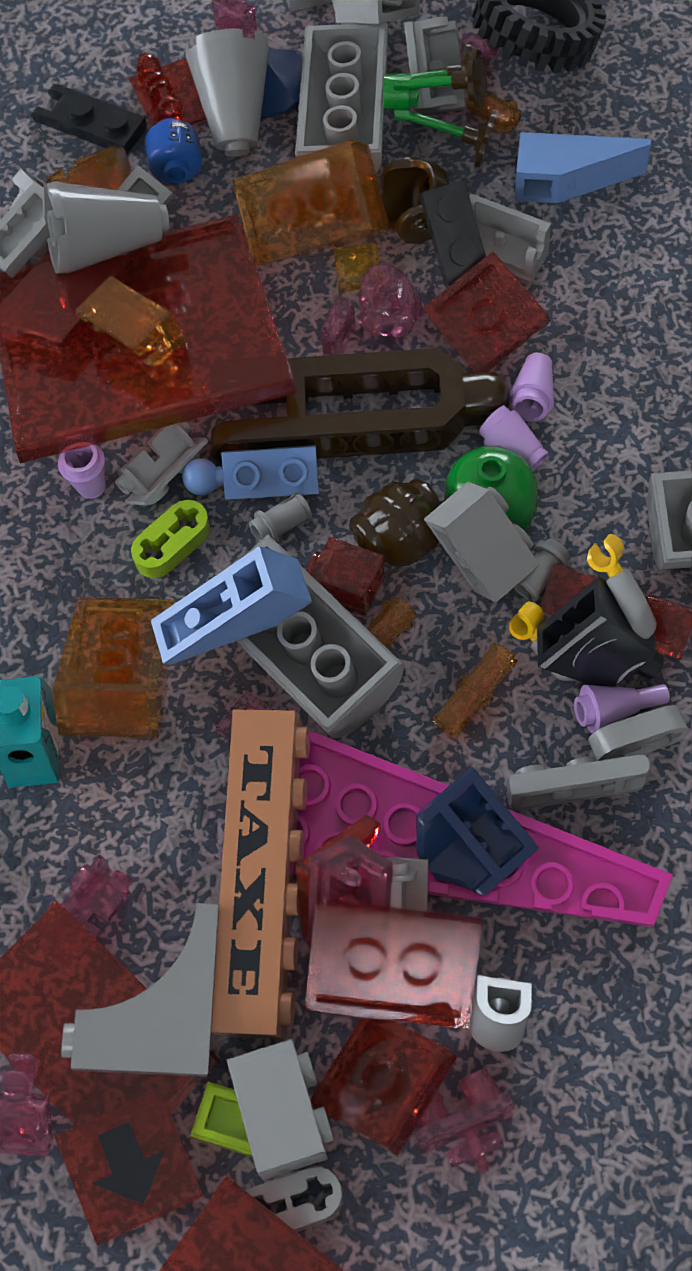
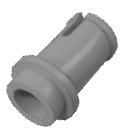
[249,492,312,543]
[514,539,570,602]

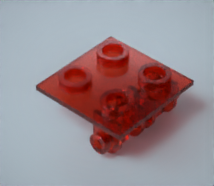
[129,53,207,127]

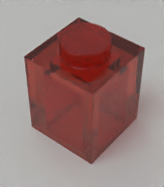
[307,536,385,617]

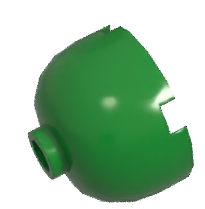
[444,446,538,530]

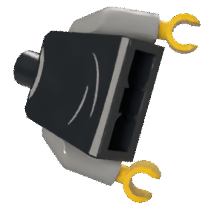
[509,534,664,687]

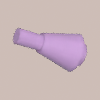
[574,684,670,734]

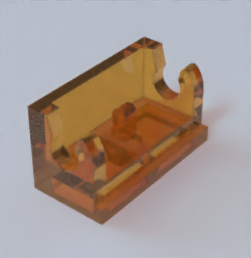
[76,276,187,367]

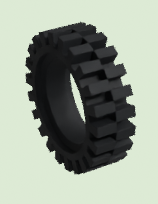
[472,0,606,73]

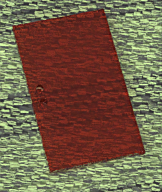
[0,901,220,1155]

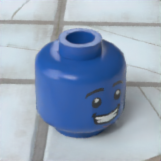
[145,118,203,184]

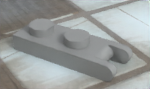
[506,754,650,811]

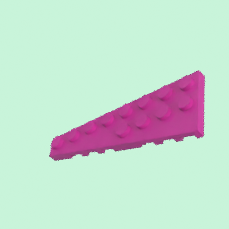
[221,730,673,928]

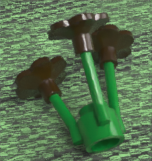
[383,43,497,167]

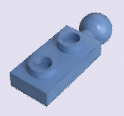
[182,445,319,500]

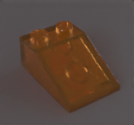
[232,140,390,266]
[53,596,174,738]

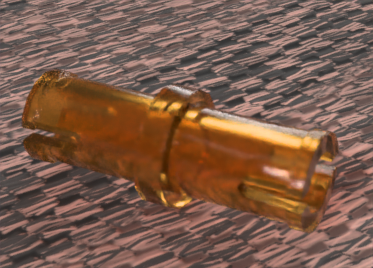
[432,642,518,739]

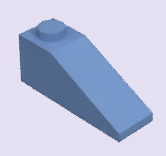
[151,546,312,665]

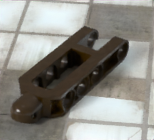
[210,348,510,463]

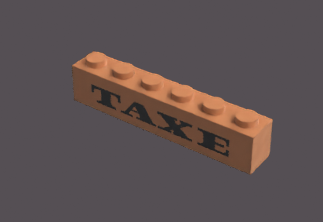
[211,709,310,1039]

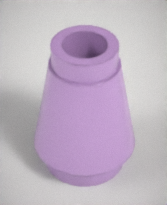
[509,353,554,422]
[479,405,549,471]
[58,439,105,499]

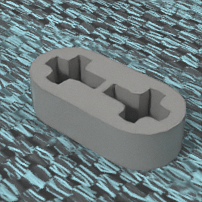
[588,705,689,761]
[236,1167,343,1242]

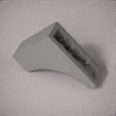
[61,903,218,1077]

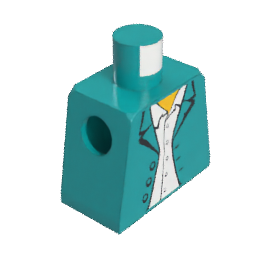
[0,676,59,788]

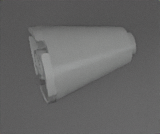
[185,29,269,157]
[43,181,169,274]

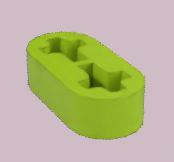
[131,500,210,578]

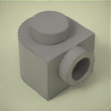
[469,975,532,1052]

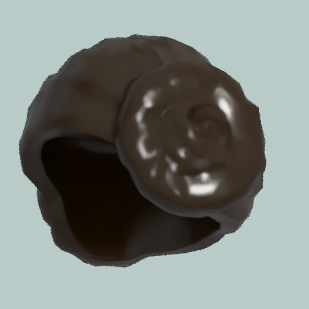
[380,156,450,244]
[349,479,442,567]

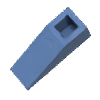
[515,132,651,203]

